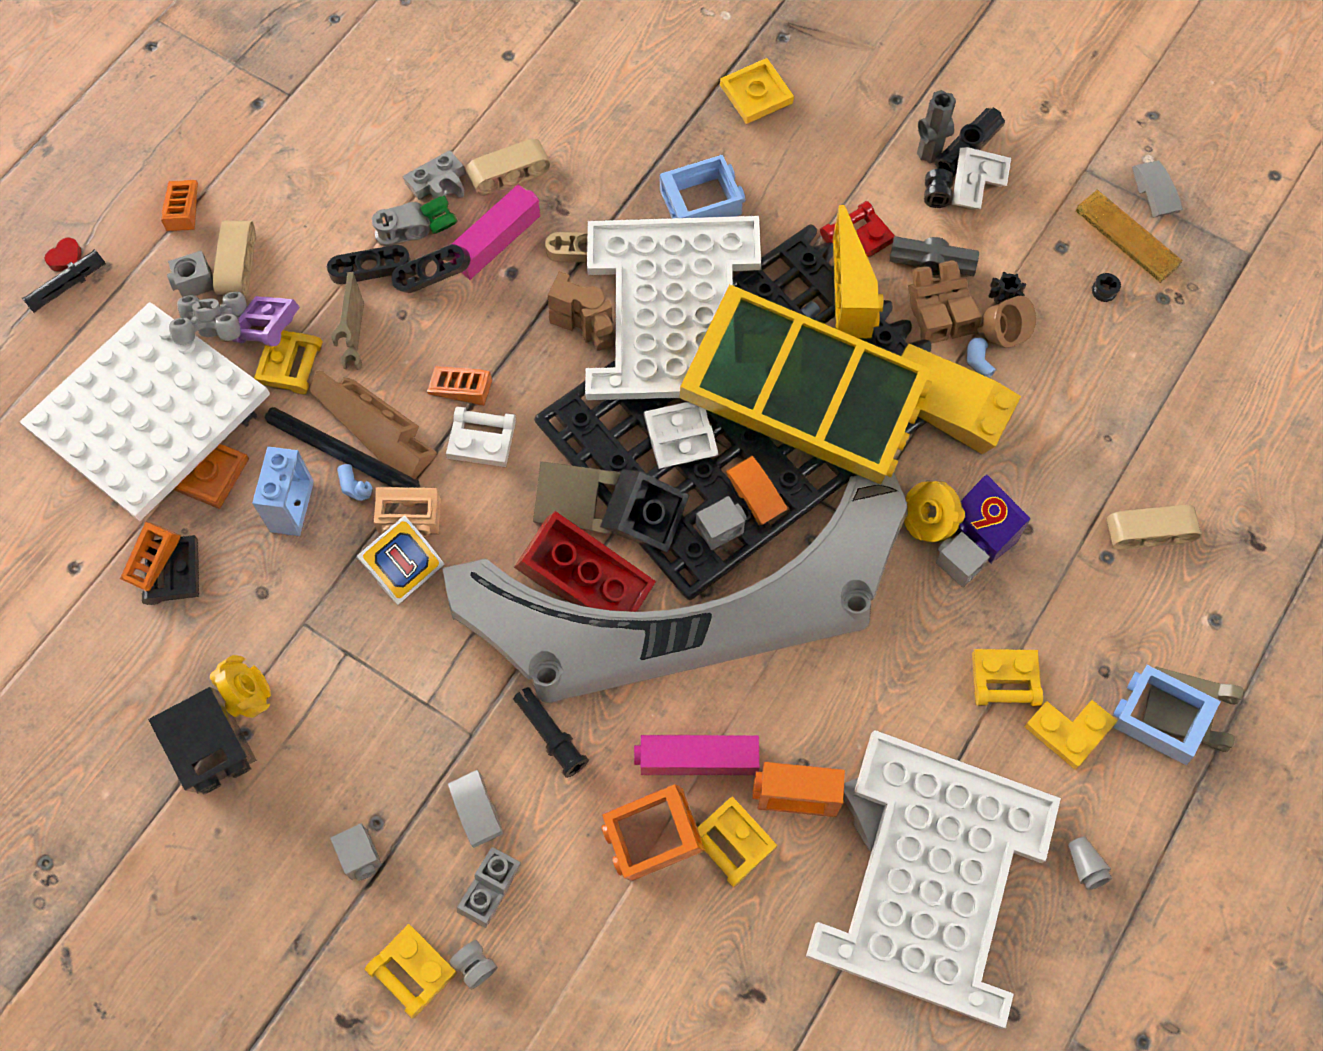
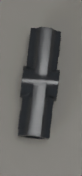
[935,107,1005,177]

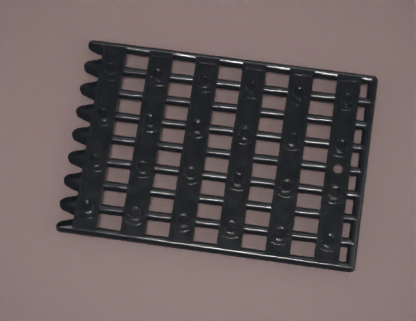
[534,224,950,600]

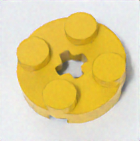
[904,481,965,542]
[210,655,271,718]

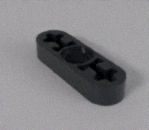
[392,244,471,293]
[327,245,411,284]

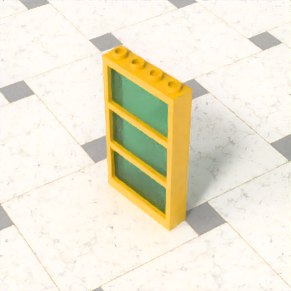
[679,284,932,485]

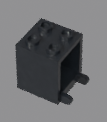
[148,687,257,795]

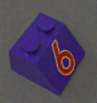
[956,474,1031,564]

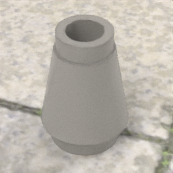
[1068,836,1112,890]

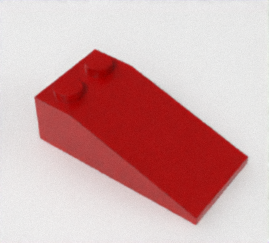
[514,511,656,612]

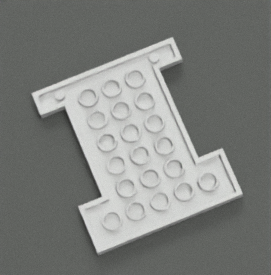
[585,216,766,400]
[806,730,1061,1029]

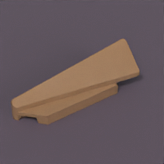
[310,370,437,479]

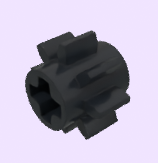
[989,272,1026,304]

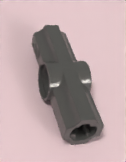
[917,90,956,163]
[889,236,979,276]

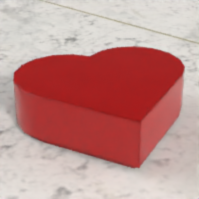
[44,237,81,271]

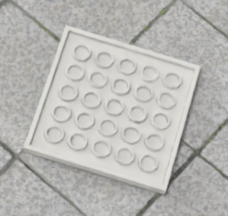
[20,302,270,522]

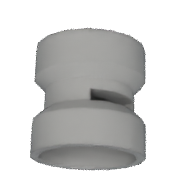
[449,940,498,990]

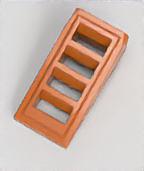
[161,180,198,231]
[427,366,492,406]
[120,522,181,591]

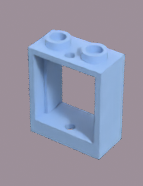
[660,155,745,219]
[252,446,314,536]
[1113,665,1221,765]

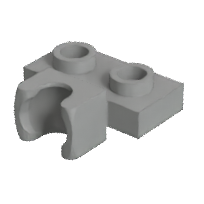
[403,150,466,200]

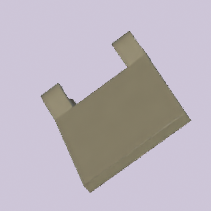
[331,272,364,370]
[533,461,621,534]
[1143,666,1244,752]

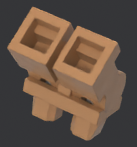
[908,261,982,344]
[548,271,613,351]

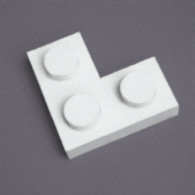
[952,147,1011,209]

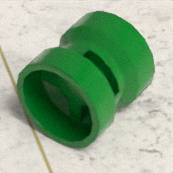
[420,196,458,234]

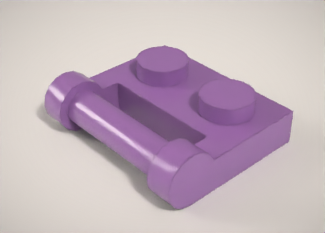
[232,296,300,346]

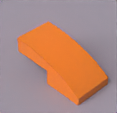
[725,456,787,525]

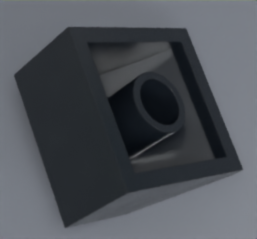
[600,470,689,552]

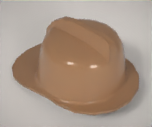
[977,296,1036,348]

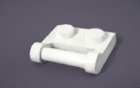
[446,406,516,467]

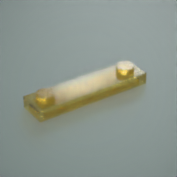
[1076,189,1183,283]

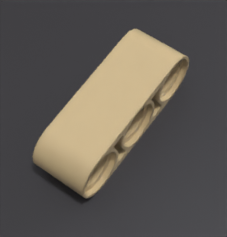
[466,138,551,195]
[213,221,256,295]
[1106,505,1202,549]

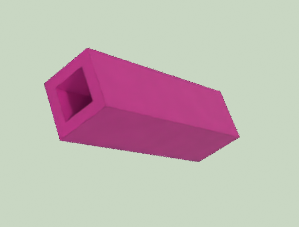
[449,184,540,280]
[634,735,760,775]

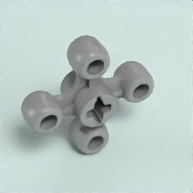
[169,292,247,345]

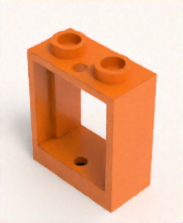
[752,762,845,817]
[602,784,706,881]

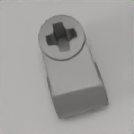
[372,202,430,246]

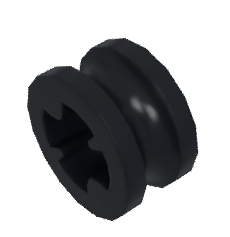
[1091,273,1121,302]

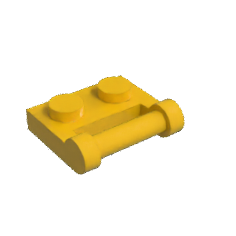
[254,330,323,395]
[972,649,1043,706]
[697,796,778,888]
[364,924,457,1019]

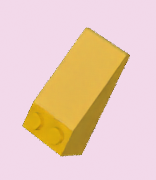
[833,205,884,338]
[881,344,1021,454]

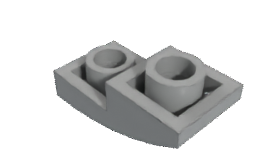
[1132,160,1183,218]
[448,770,503,848]
[843,778,884,852]
[457,847,521,928]

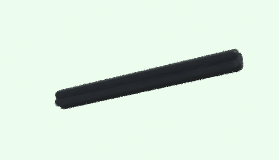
[265,407,420,488]

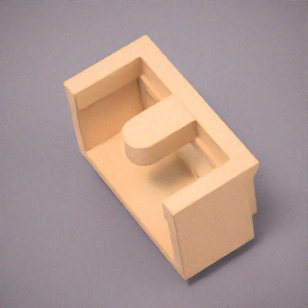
[373,487,441,537]

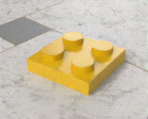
[720,58,794,124]

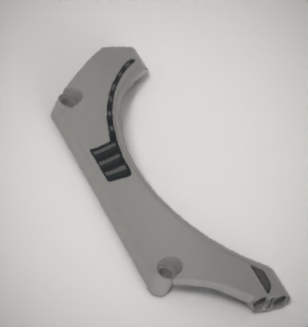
[443,472,908,703]

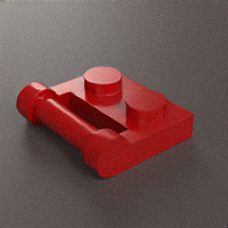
[820,201,895,258]

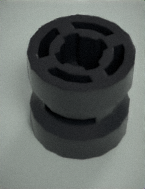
[924,169,953,208]

